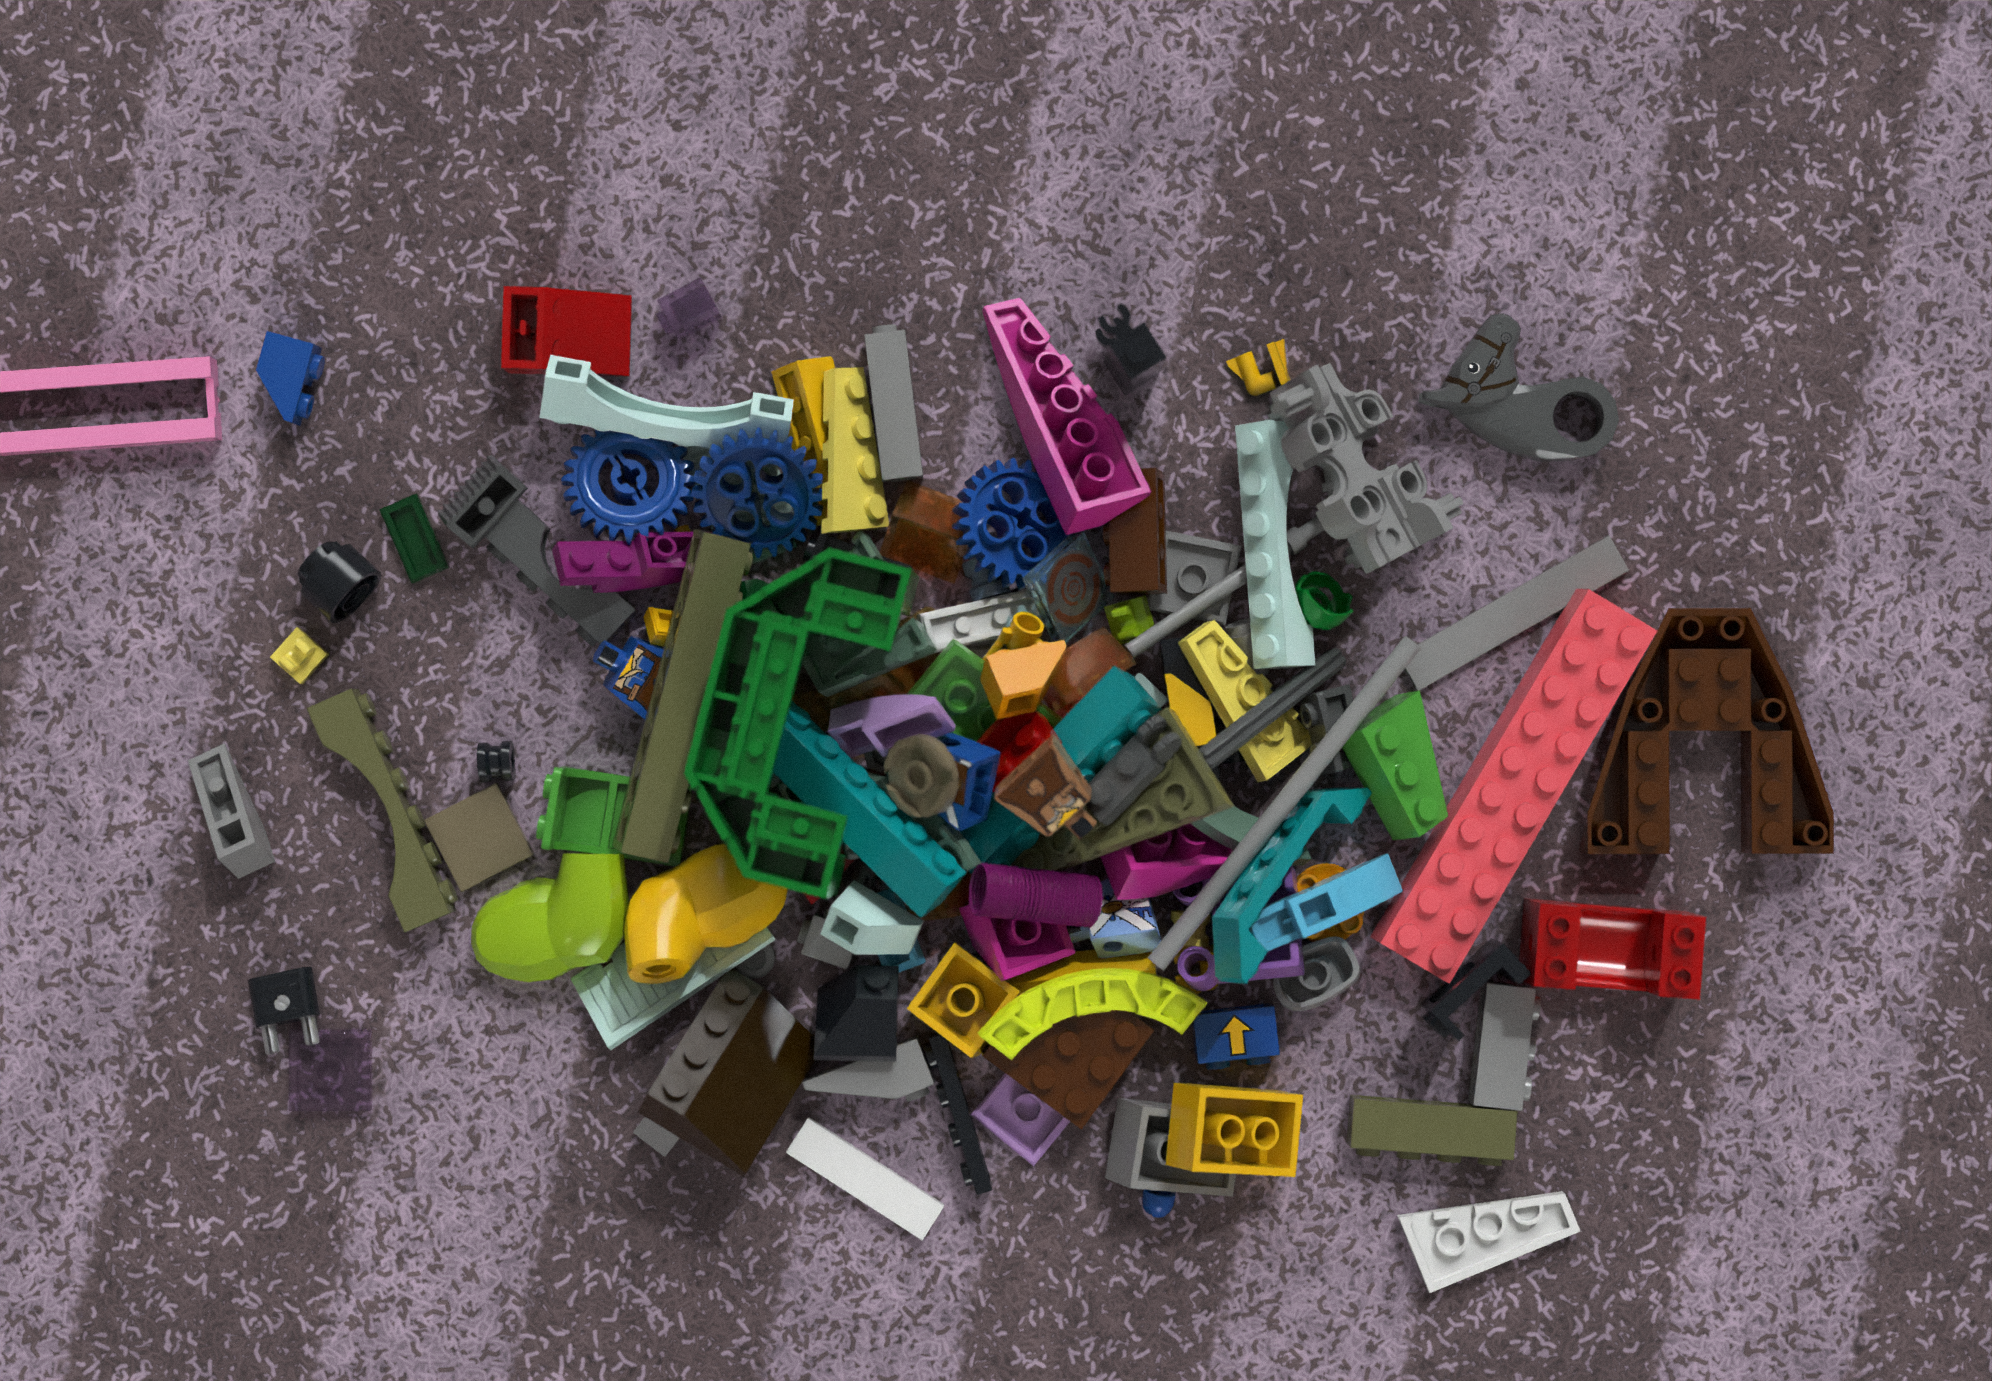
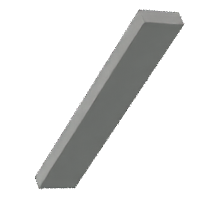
[1405,536,1629,691]

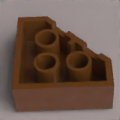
[981,1010,1154,1130]

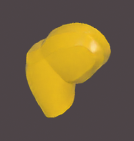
[624,844,788,984]

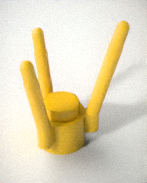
[982,612,1044,661]

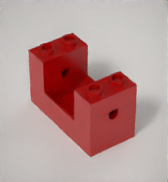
[1519,898,1706,1000]

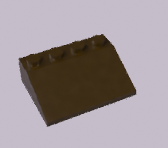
[638,969,815,1177]

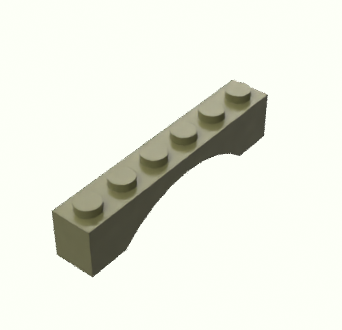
[307,688,458,933]

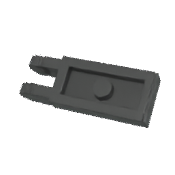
[1085,714,1182,826]

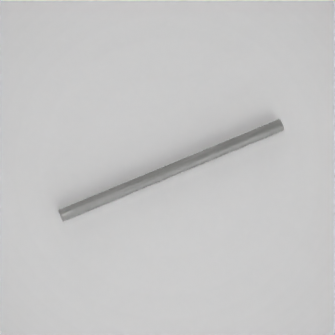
[1148,636,1421,971]

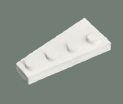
[1397,1191,1580,1293]

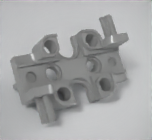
[1268,363,1463,574]

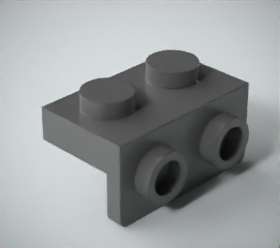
[1300,684,1353,775]

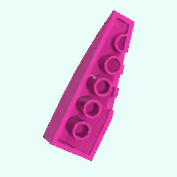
[982,298,1151,535]

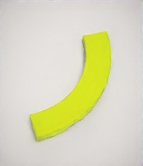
[978,968,1208,1060]

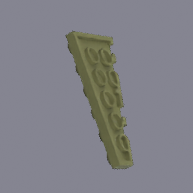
[1011,707,1234,877]

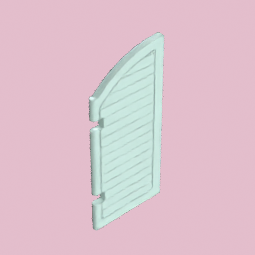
[570,927,776,1050]

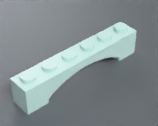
[539,355,794,449]
[1235,420,1316,669]

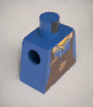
[593,636,664,719]

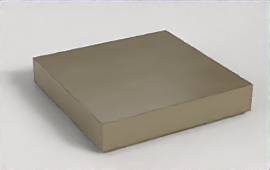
[424,783,535,892]

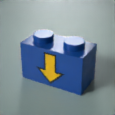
[1192,1003,1280,1070]

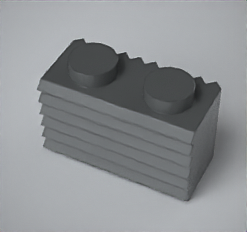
[438,455,528,549]

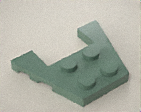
[802,530,937,697]

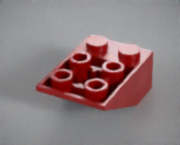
[501,286,632,377]

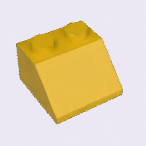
[906,942,1021,1058]

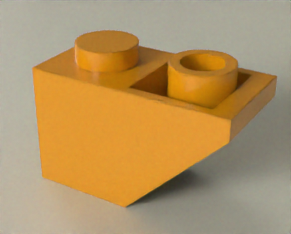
[980,640,1067,719]

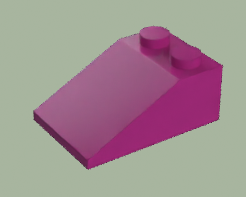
[1100,823,1233,900]

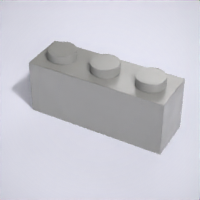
[1468,981,1541,1111]

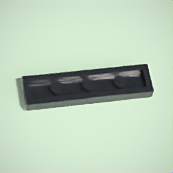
[924,1032,992,1195]

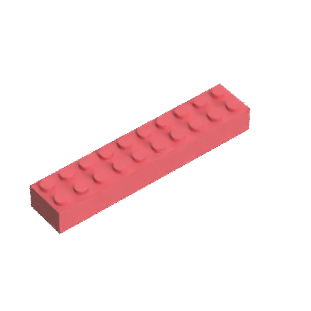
[1370,588,1657,984]

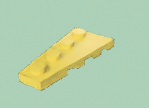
[821,367,890,534]
[1177,620,1312,782]

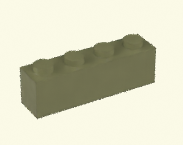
[1346,1094,1518,1166]

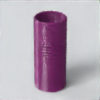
[969,862,1103,928]

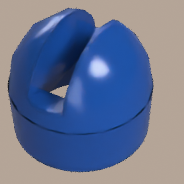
[1142,1190,1176,1218]

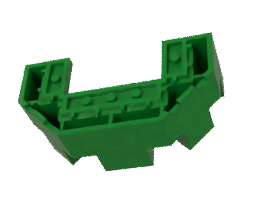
[684,548,920,899]

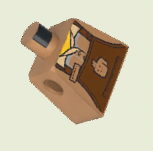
[994,734,1097,839]

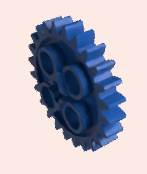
[691,427,823,558]
[952,458,1081,590]

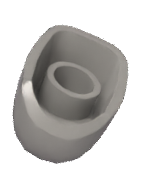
[1273,937,1360,1011]

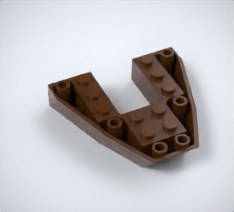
[1579,608,1834,854]

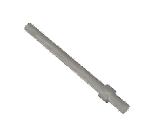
[1124,516,1325,659]

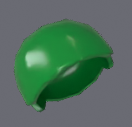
[1294,571,1354,630]

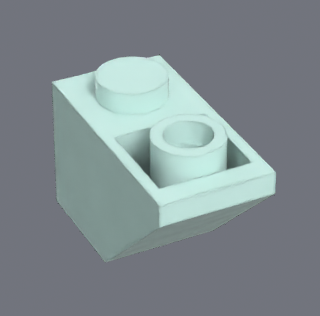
[820,880,924,955]

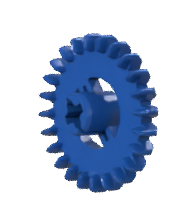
[561,429,696,545]

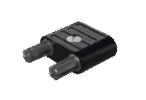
[248,967,320,1055]

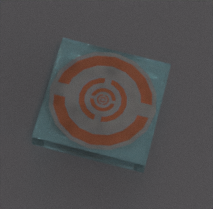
[1022,531,1115,643]

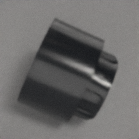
[298,541,382,623]

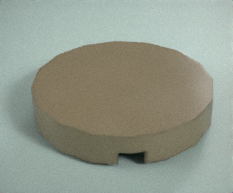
[884,734,959,818]

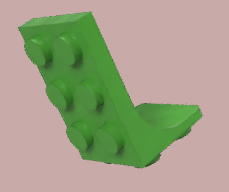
[536,766,693,867]

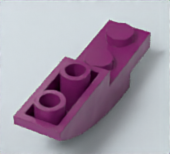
[552,531,712,593]

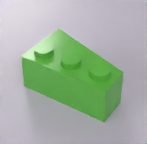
[1342,690,1448,840]

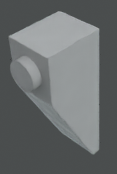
[188,743,275,879]
[802,1035,935,1102]

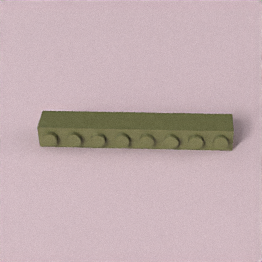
[613,529,753,863]

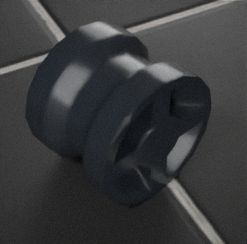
[477,741,516,783]

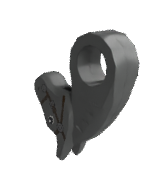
[1418,313,1619,462]

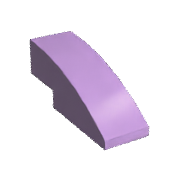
[828,695,956,758]

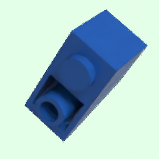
[256,331,325,426]

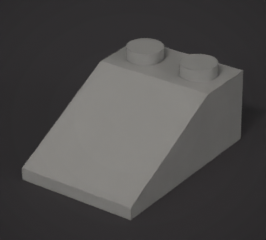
[1105,1098,1236,1197]

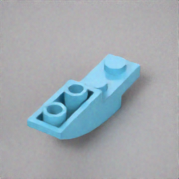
[1249,853,1403,951]

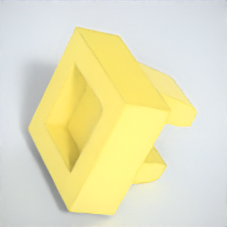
[270,627,329,684]

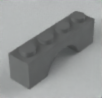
[485,500,639,647]

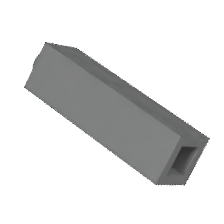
[864,324,923,483]

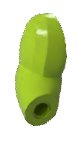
[471,853,629,982]

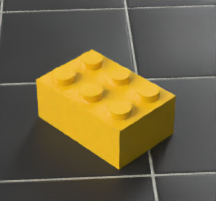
[1166,1083,1303,1177]

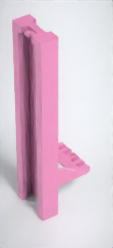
[0,356,222,456]

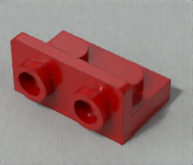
[977,710,1062,793]

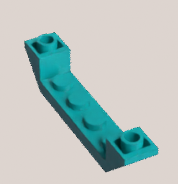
[1212,787,1372,984]

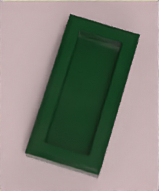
[379,493,450,584]

